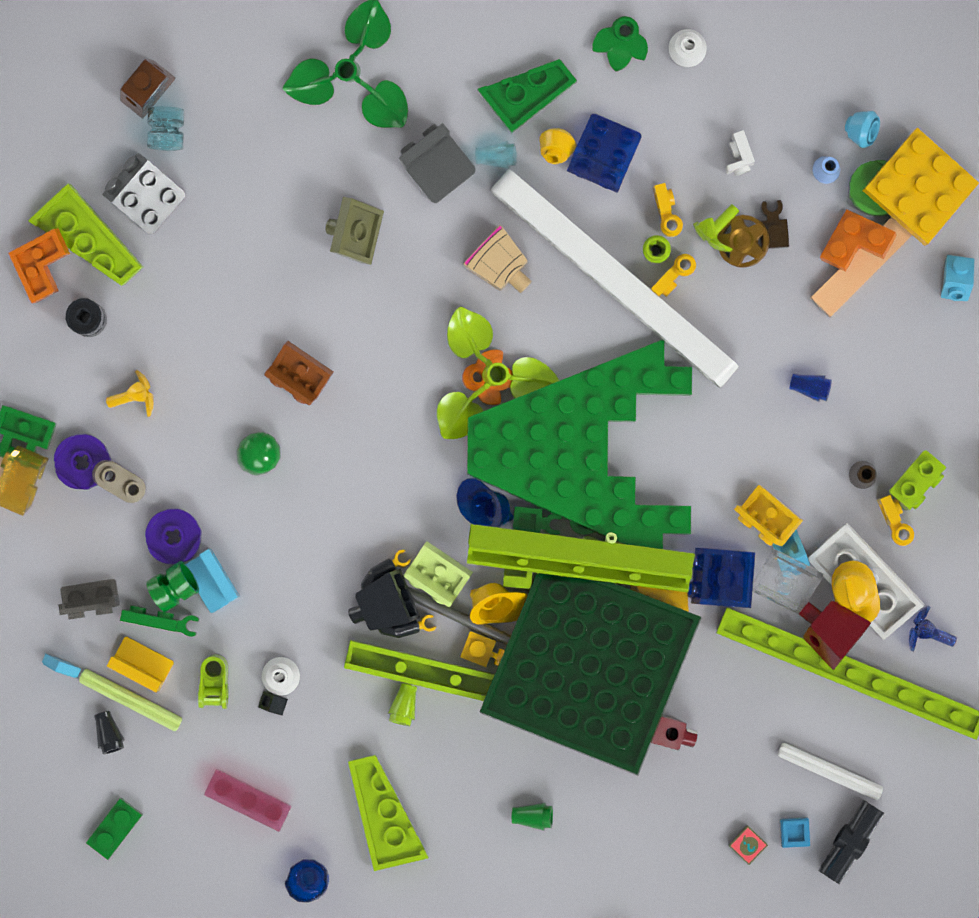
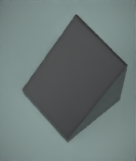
[258,691,288,716]

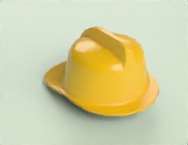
[832,561,880,622]
[470,583,528,625]

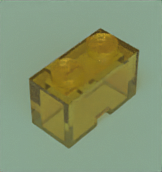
[0,446,49,516]

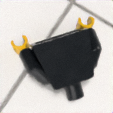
[348,550,436,638]

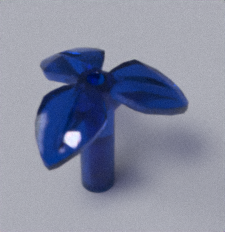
[909,606,957,652]

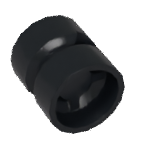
[65,298,107,337]

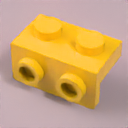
[734,485,803,546]

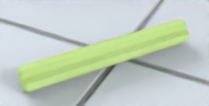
[79,669,182,731]

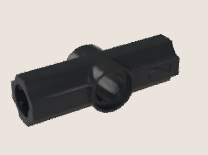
[818,800,884,885]

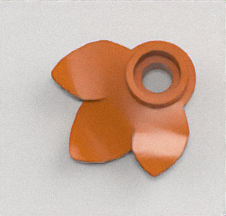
[462,350,513,405]

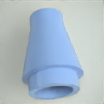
[813,156,840,184]

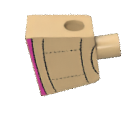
[463,225,532,294]

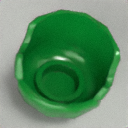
[236,432,281,476]

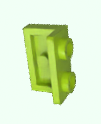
[889,450,947,511]

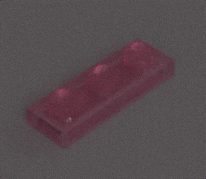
[204,769,292,832]

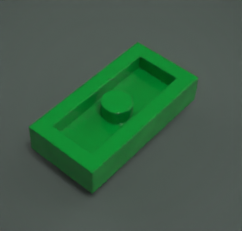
[86,798,143,860]

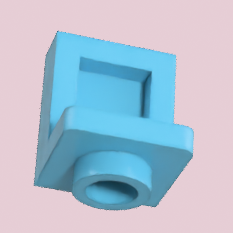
[941,255,975,301]

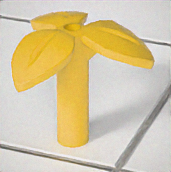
[106,370,154,417]

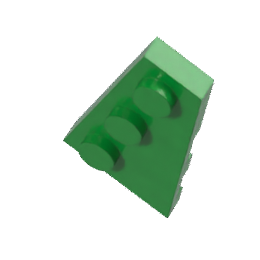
[477,59,577,134]

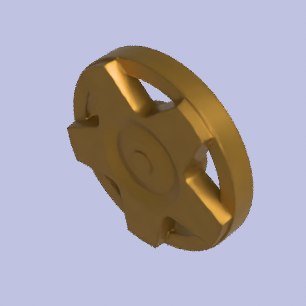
[717,215,770,268]

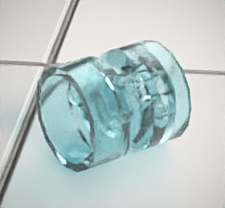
[147,106,184,151]

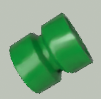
[146,561,199,612]

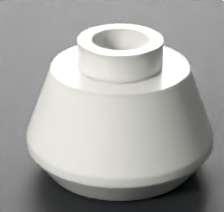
[669,29,707,67]
[262,657,300,696]

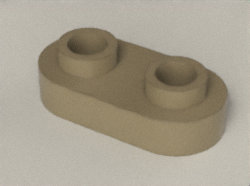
[92,460,146,503]

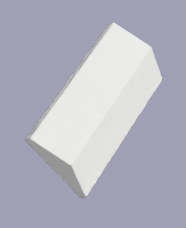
[808,523,925,640]

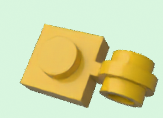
[653,183,683,237]
[651,254,696,297]
[877,495,914,546]
[460,631,505,667]

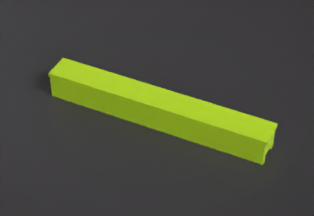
[467,524,695,593]
[344,640,495,701]

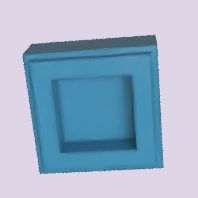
[780,817,810,848]

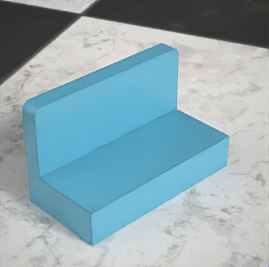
[186,549,240,613]

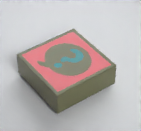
[728,825,768,865]

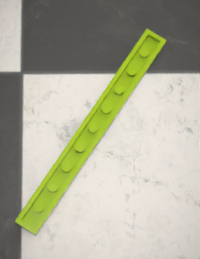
[716,607,979,740]

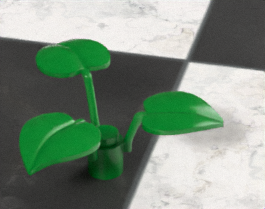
[283,0,408,128]

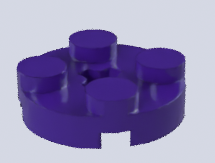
[54,434,111,490]
[145,509,202,564]

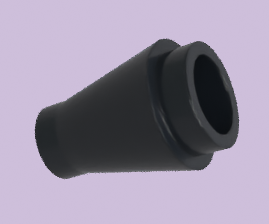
[94,711,125,754]

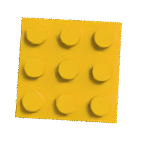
[862,128,979,246]

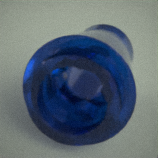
[789,373,832,402]

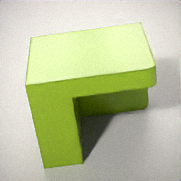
[503,568,532,589]

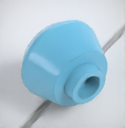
[845,111,880,148]

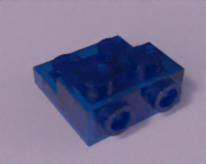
[687,548,755,608]

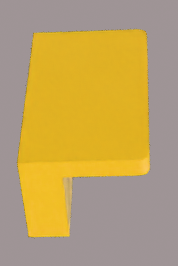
[107,637,174,693]

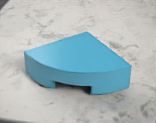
[42,653,81,678]

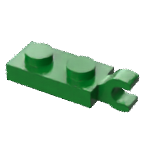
[120,605,200,637]

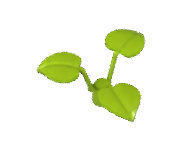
[437,307,559,439]

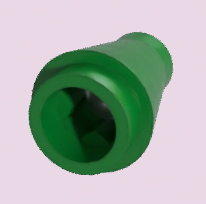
[511,803,553,831]

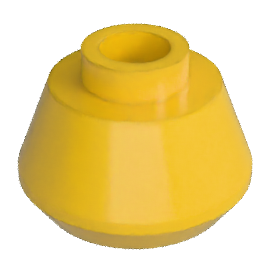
[539,128,577,164]

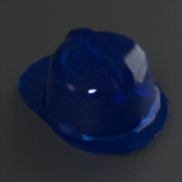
[456,478,514,528]

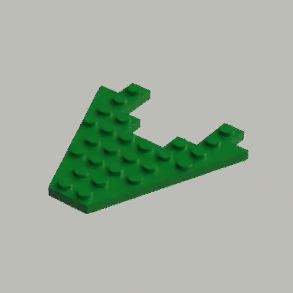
[467,340,692,549]

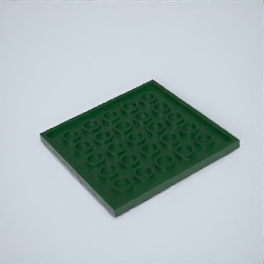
[479,573,702,776]

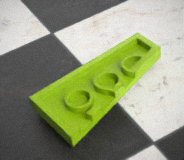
[28,183,144,286]
[348,754,429,871]

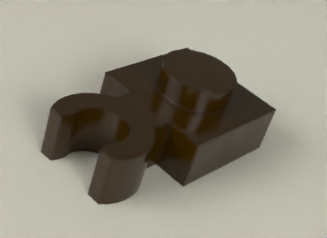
[760,200,789,249]

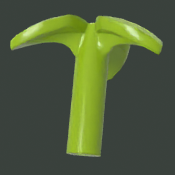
[693,204,739,252]

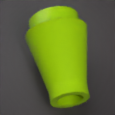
[643,235,671,263]
[388,683,417,726]

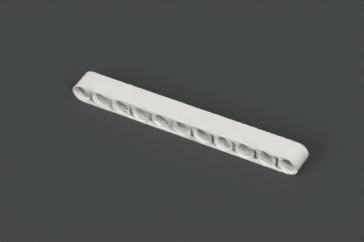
[490,169,739,388]

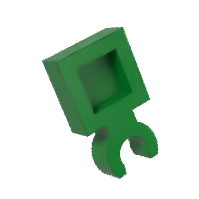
[512,506,561,535]

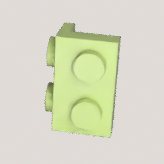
[403,541,473,607]

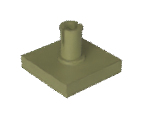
[325,197,384,265]

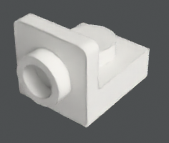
[725,130,755,176]

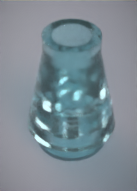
[475,141,517,169]

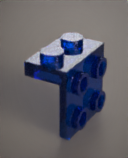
[567,114,642,193]

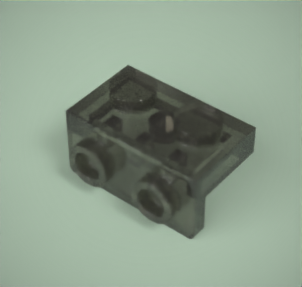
[58,579,120,620]

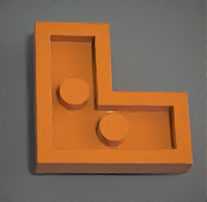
[820,209,897,272]
[8,228,70,303]

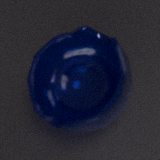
[285,859,329,903]

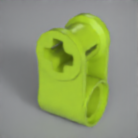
[198,654,229,709]

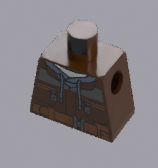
[120,59,176,119]

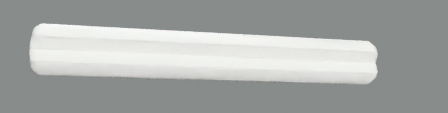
[777,743,883,800]

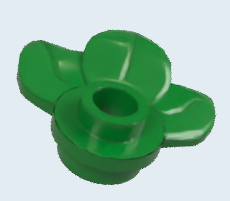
[592,16,648,72]

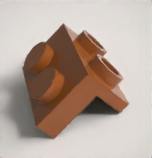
[264,341,334,406]

